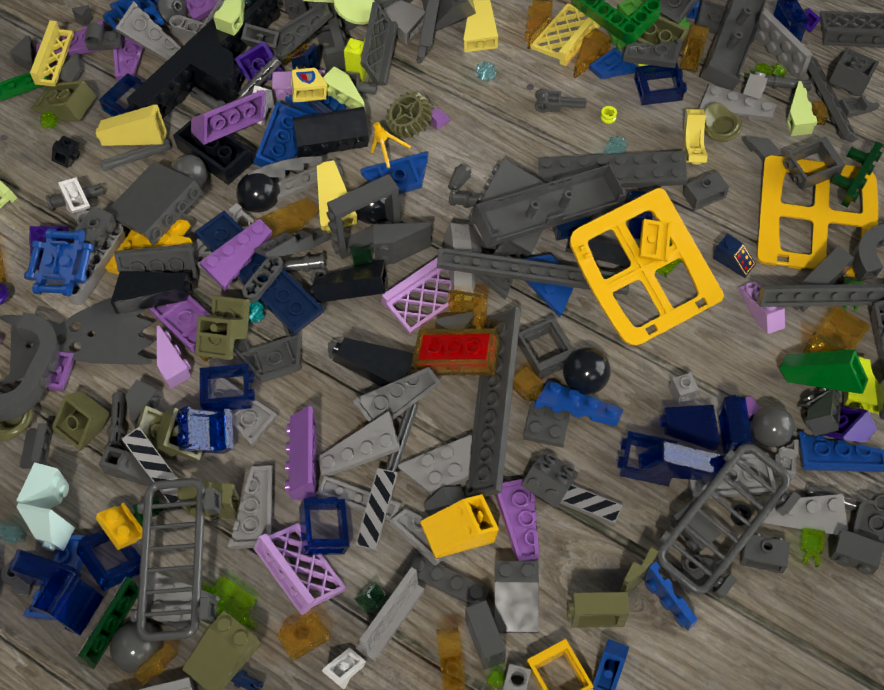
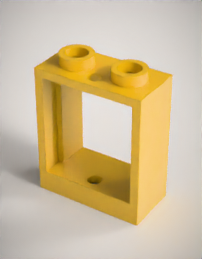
[526,639,594,690]

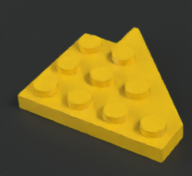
[105,219,193,275]

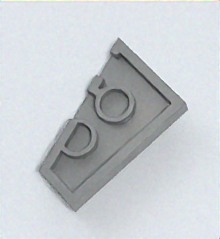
[390,509,446,566]

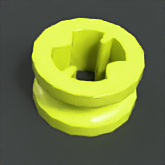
[600,106,617,124]

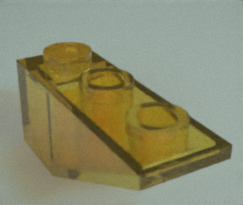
[525,0,553,49]
[680,24,709,73]
[573,28,611,78]
[436,627,466,690]

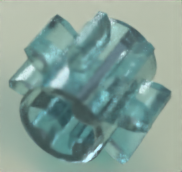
[475,61,498,82]

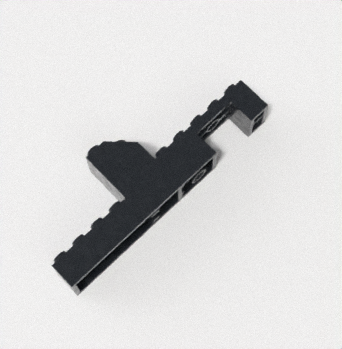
[126,0,279,119]

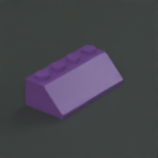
[191,90,265,144]
[285,406,317,500]

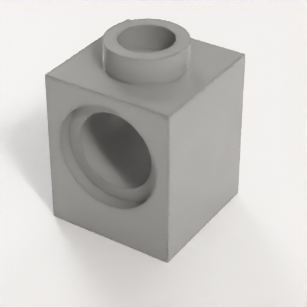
[743,71,768,99]
[669,373,699,406]
[503,663,531,690]

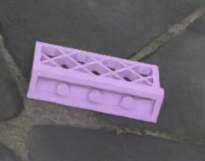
[381,257,459,335]
[254,523,346,615]

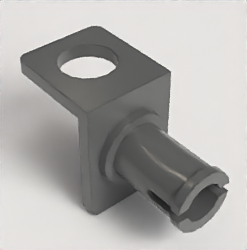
[343,71,376,95]

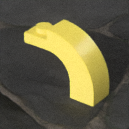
[683,109,708,165]

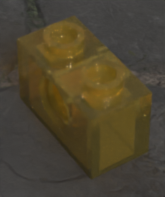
[276,611,330,662]

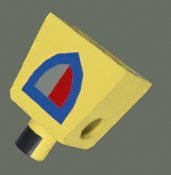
[291,65,327,102]

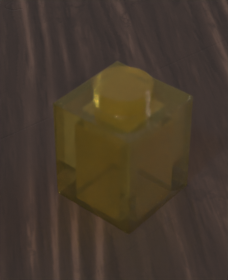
[513,367,543,403]

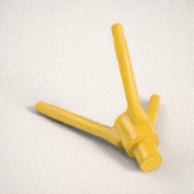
[370,122,411,168]

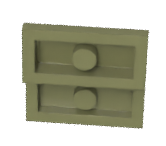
[620,547,659,593]

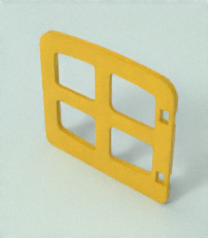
[757,155,878,277]
[569,188,724,346]

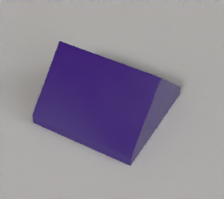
[234,41,283,84]

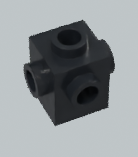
[51,135,80,168]

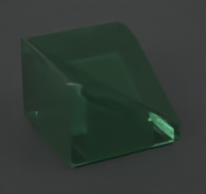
[349,246,372,267]
[354,581,388,615]

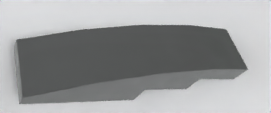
[248,156,322,178]
[254,229,330,257]

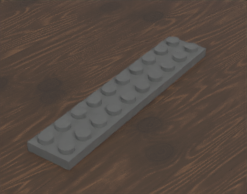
[465,307,521,498]

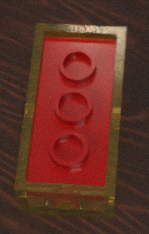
[412,328,501,375]

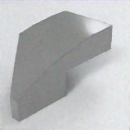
[773,439,799,480]

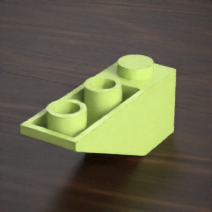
[214,0,245,36]
[323,67,365,109]
[786,81,817,136]

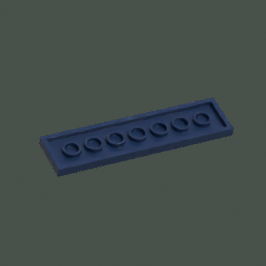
[195,211,324,335]

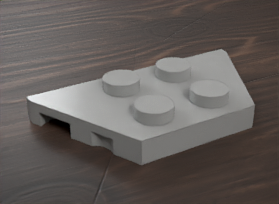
[398,435,473,495]
[146,572,220,630]

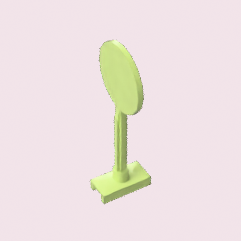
[333,0,375,25]

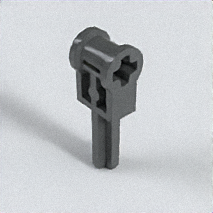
[535,89,587,113]

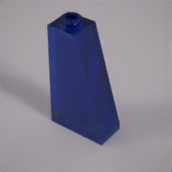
[638,441,727,482]

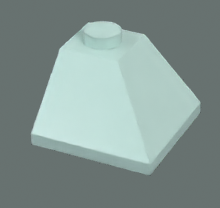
[17,503,75,552]

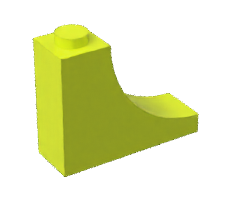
[344,38,368,83]
[843,356,880,414]

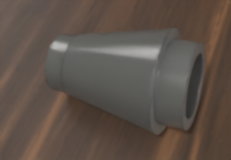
[448,164,471,191]

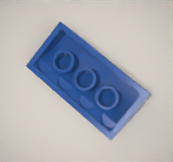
[253,101,310,172]

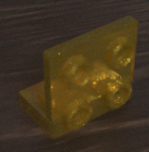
[448,290,488,334]

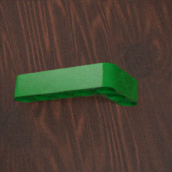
[571,0,661,44]

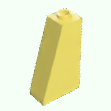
[464,0,498,52]
[96,105,167,146]
[317,160,357,233]

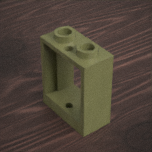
[177,481,240,519]
[567,592,629,628]

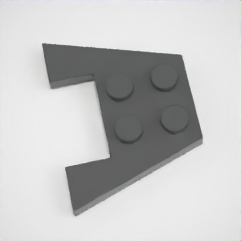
[233,323,302,383]

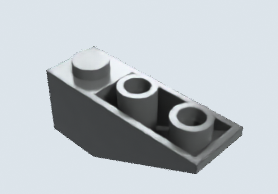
[99,446,153,486]

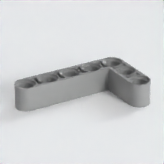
[169,0,225,41]
[68,210,127,305]

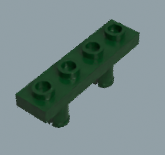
[831,141,883,208]

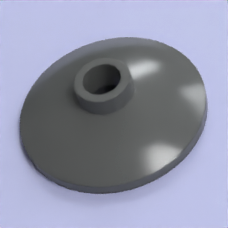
[158,0,188,24]

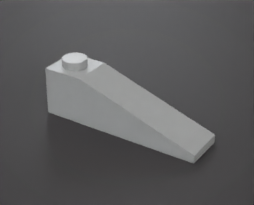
[444,223,483,301]

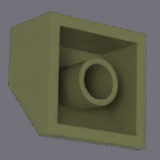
[52,391,109,451]

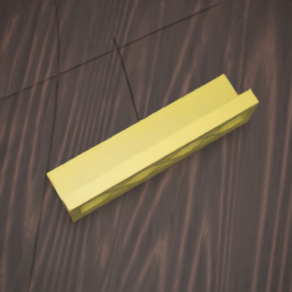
[30,20,74,87]

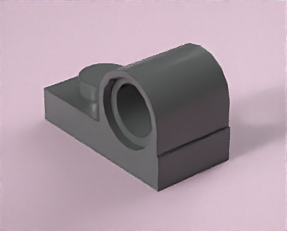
[84,23,124,51]

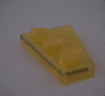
[254,198,319,239]

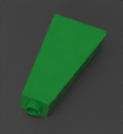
[780,349,868,394]

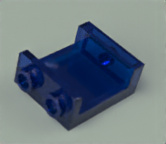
[176,405,234,454]
[33,567,104,635]

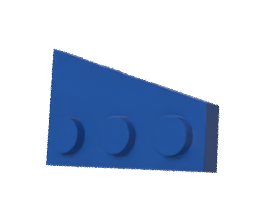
[644,562,698,631]

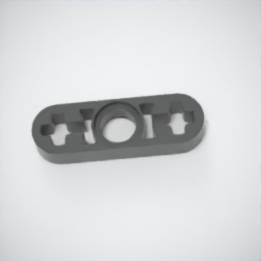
[242,256,283,303]

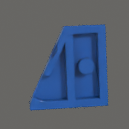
[589,48,638,79]

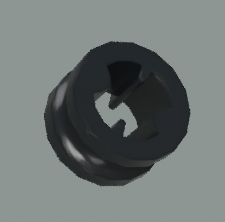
[731,504,752,526]

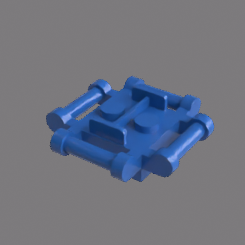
[103,0,165,31]
[24,229,94,296]

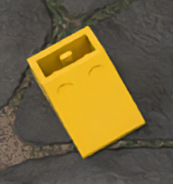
[420,494,499,559]

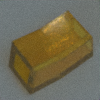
[812,101,828,125]

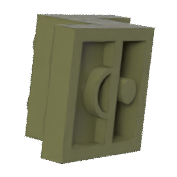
[195,295,250,360]
[136,405,210,462]

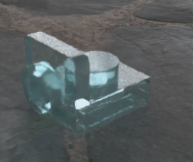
[604,136,628,155]

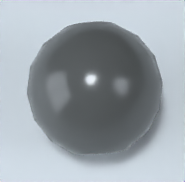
[170,154,208,188]
[751,405,795,448]

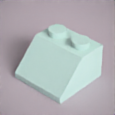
[16,462,69,509]

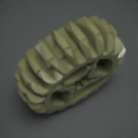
[385,91,433,139]

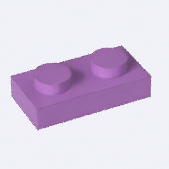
[45,352,75,392]

